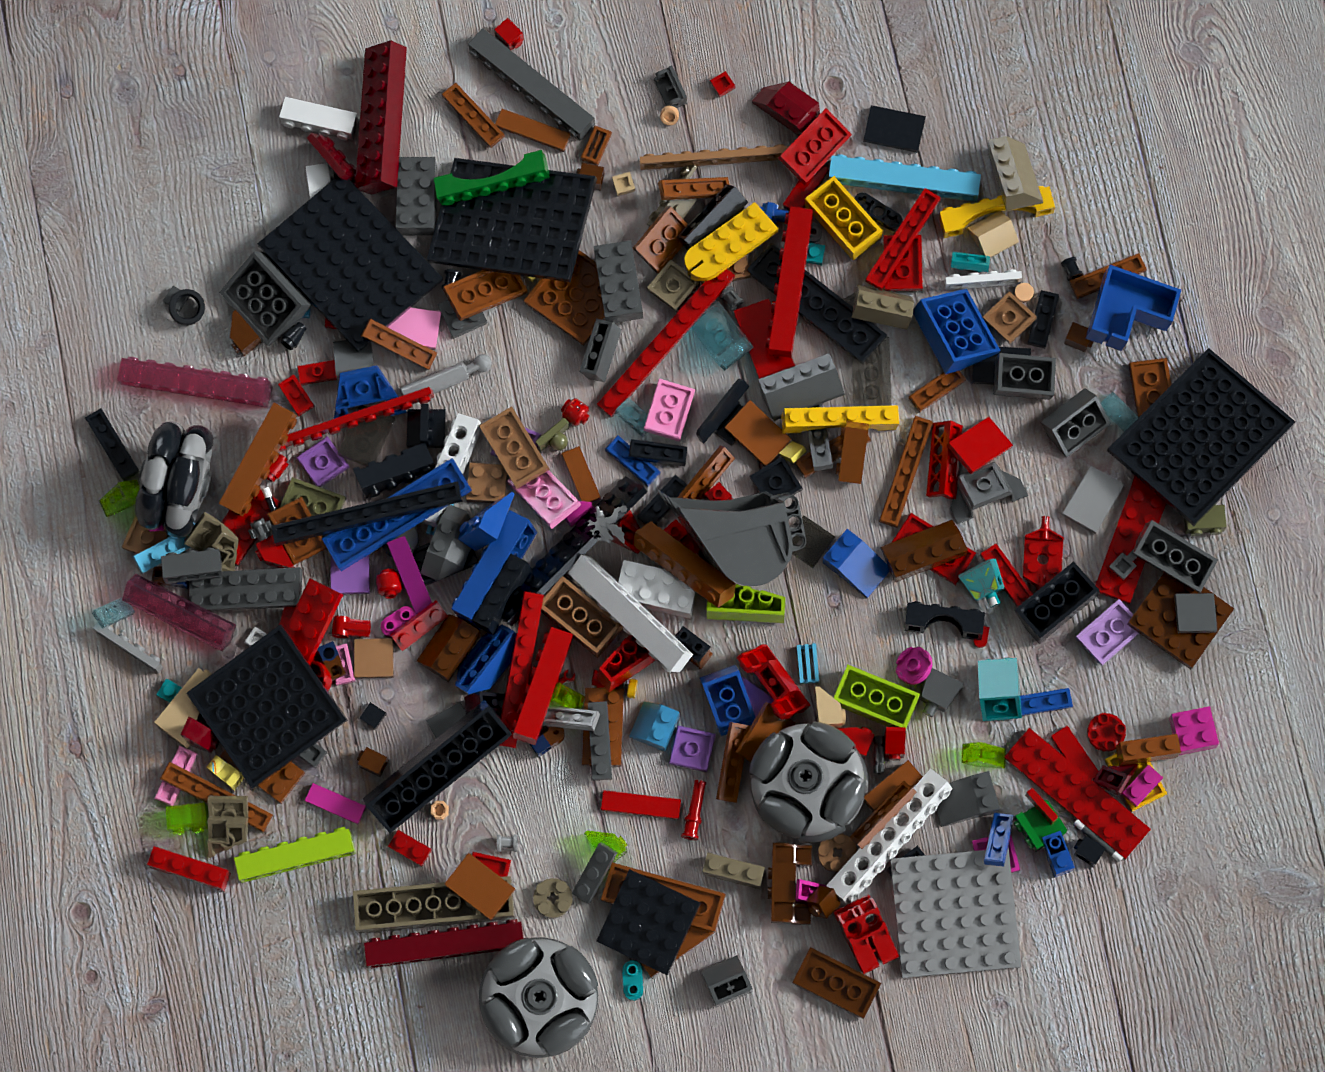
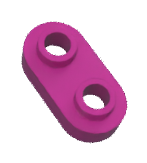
[380,606,416,637]

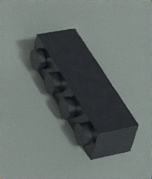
[676,184,748,251]

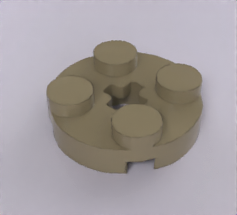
[533,878,573,919]

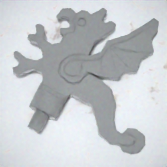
[588,506,627,544]

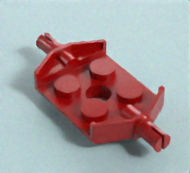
[1023,516,1064,590]

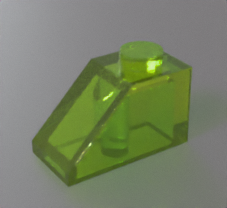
[99,480,140,517]
[961,742,1006,768]
[584,831,628,863]

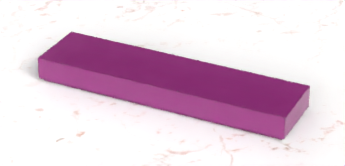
[387,536,432,614]

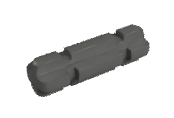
[873,735,885,774]

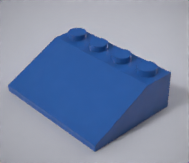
[913,289,1001,374]

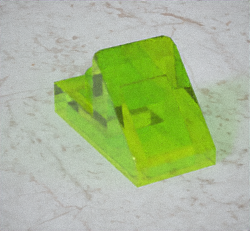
[550,683,585,709]

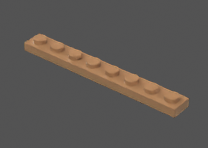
[640,144,789,170]

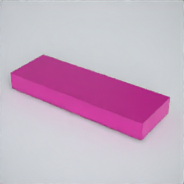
[305,783,366,825]

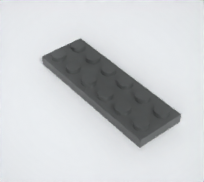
[188,567,302,612]

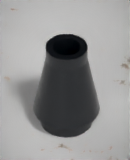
[280,322,307,350]

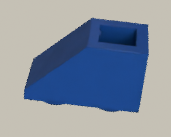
[1042,831,1075,878]

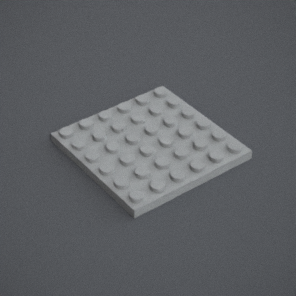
[890,848,1021,978]

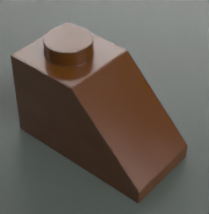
[230,310,262,357]

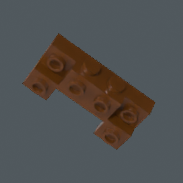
[768,843,812,925]

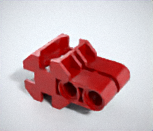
[833,894,899,974]

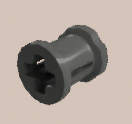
[719,286,744,311]

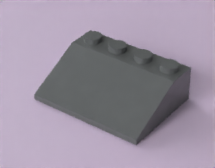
[219,252,312,346]

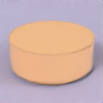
[660,106,679,125]
[1014,283,1034,303]

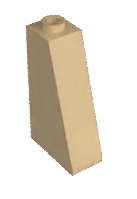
[154,668,212,749]

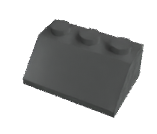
[1040,388,1111,458]

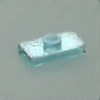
[92,596,135,629]

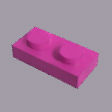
[1122,764,1163,807]

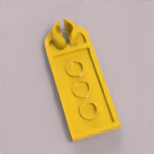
[685,202,778,281]

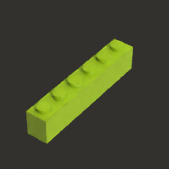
[234,827,356,883]

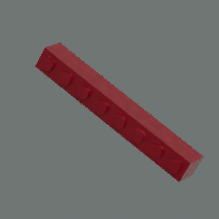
[364,919,524,969]

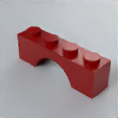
[147,846,231,892]

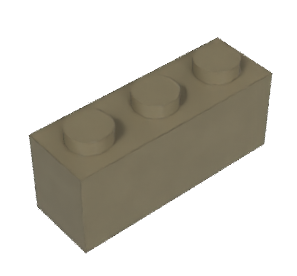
[702,852,765,890]

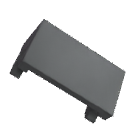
[654,65,687,108]

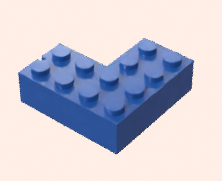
[1085,265,1181,351]

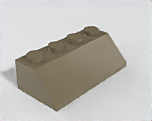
[988,136,1043,211]

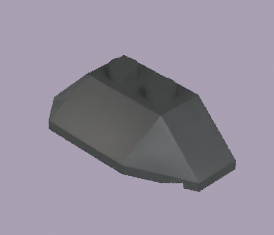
[420,505,472,581]

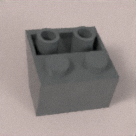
[701,955,753,1008]

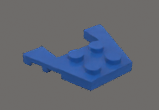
[334,365,407,419]

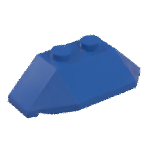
[455,624,516,694]

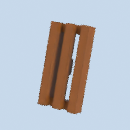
[580,126,612,166]

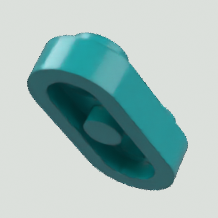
[622,960,644,1001]

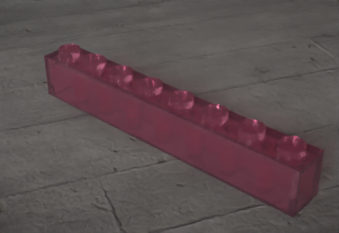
[117,357,273,408]

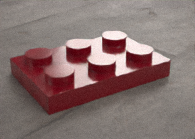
[307,133,356,183]

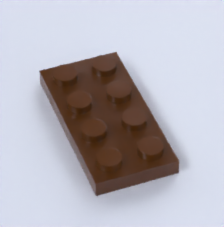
[792,947,881,1019]

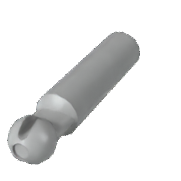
[400,354,492,395]

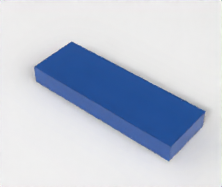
[605,435,661,487]
[1020,688,1073,716]
[984,813,1014,867]

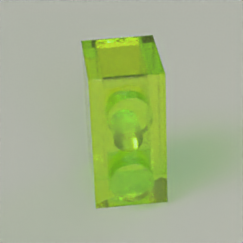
[166,803,208,835]

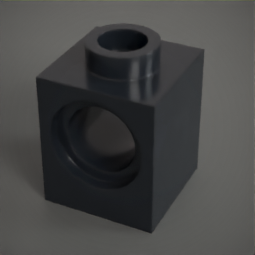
[1074,836,1106,867]

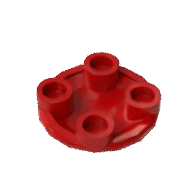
[1087,713,1126,752]

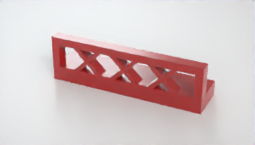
[926,420,963,500]

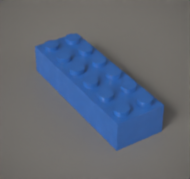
[451,510,538,630]

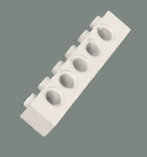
[421,413,481,528]

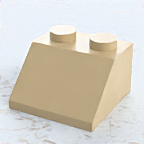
[815,686,846,728]

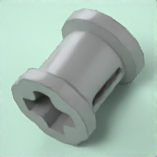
[497,834,518,852]

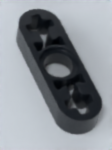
[854,193,903,231]

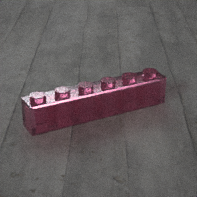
[122,574,236,652]

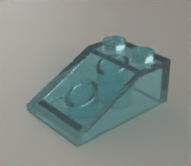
[691,301,754,371]

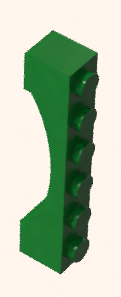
[434,150,550,205]

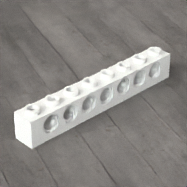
[827,768,952,905]

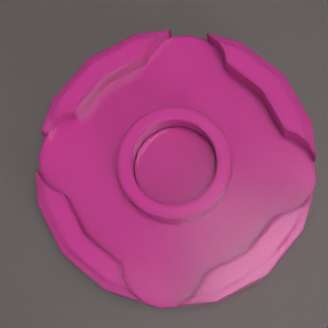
[895,647,933,685]

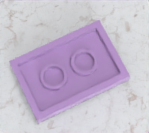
[1075,599,1140,666]

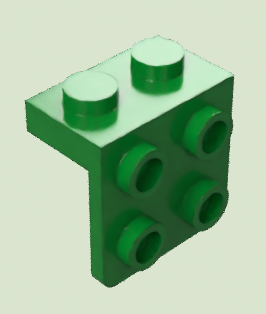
[1014,800,1067,853]

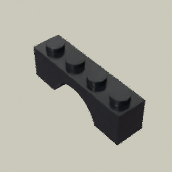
[472,554,532,635]
[904,601,985,640]

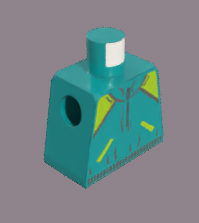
[958,559,1004,608]

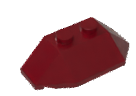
[752,81,820,136]

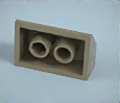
[852,285,914,330]

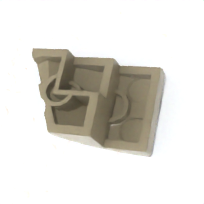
[184,512,238,571]
[207,796,248,858]

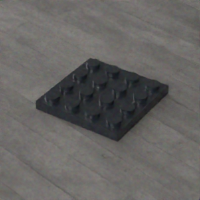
[596,869,701,975]

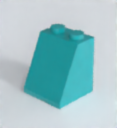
[978,657,1022,721]

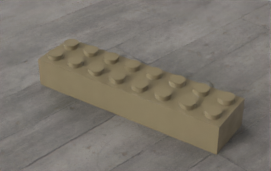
[353,876,515,933]

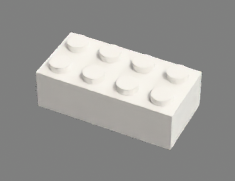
[618,560,697,619]

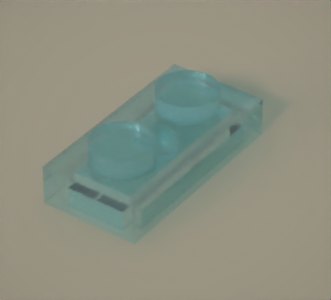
[1101,392,1139,432]
[615,398,648,437]

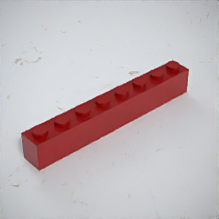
[766,207,813,358]

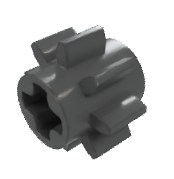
[248,518,272,541]

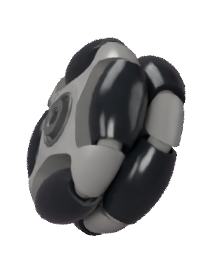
[135,421,214,538]

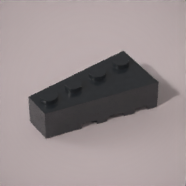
[353,443,435,498]

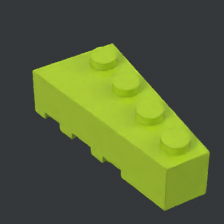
[707,584,785,623]

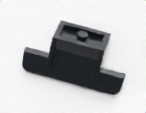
[696,379,750,446]

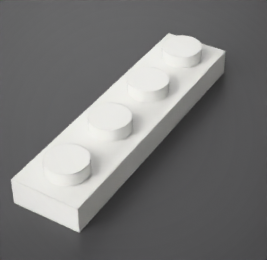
[945,269,1022,290]

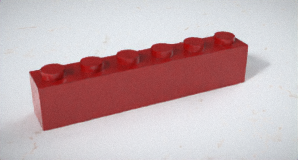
[511,627,573,745]

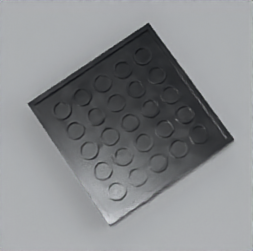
[186,625,348,789]

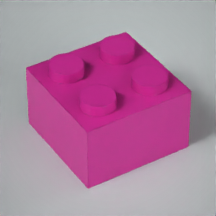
[1169,706,1219,756]

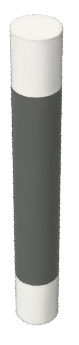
[1074,819,1123,862]

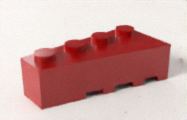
[597,635,656,692]

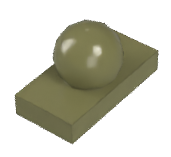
[536,418,570,452]

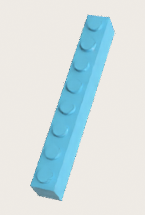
[829,154,981,202]

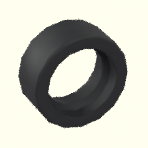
[169,289,205,326]

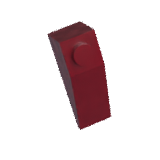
[181,716,219,753]

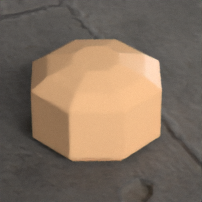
[430,801,449,820]

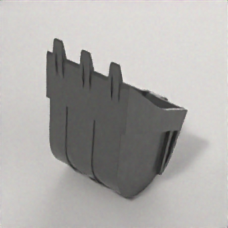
[656,488,806,586]

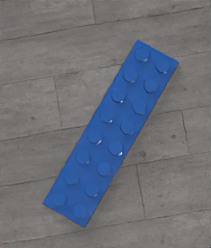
[322,458,472,572]

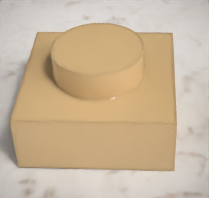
[612,172,635,196]

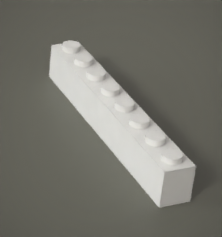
[568,555,693,673]

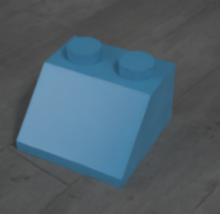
[629,701,680,752]

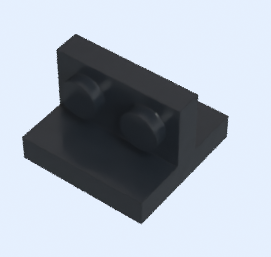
[406,404,446,448]

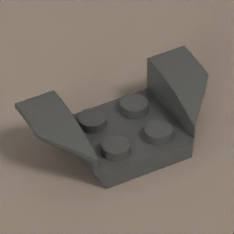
[950,462,1028,524]

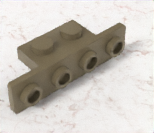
[647,165,698,227]

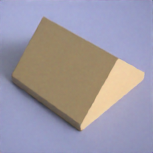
[967,211,1019,258]

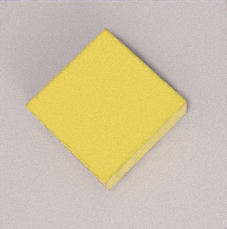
[779,441,806,463]

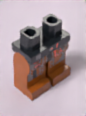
[674,626,713,669]

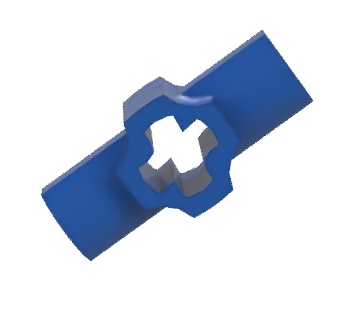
[759,202,789,225]

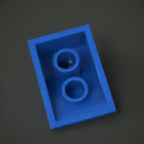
[458,492,515,551]
[823,529,890,598]
[699,664,756,737]

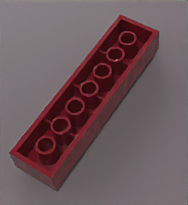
[355,40,407,195]

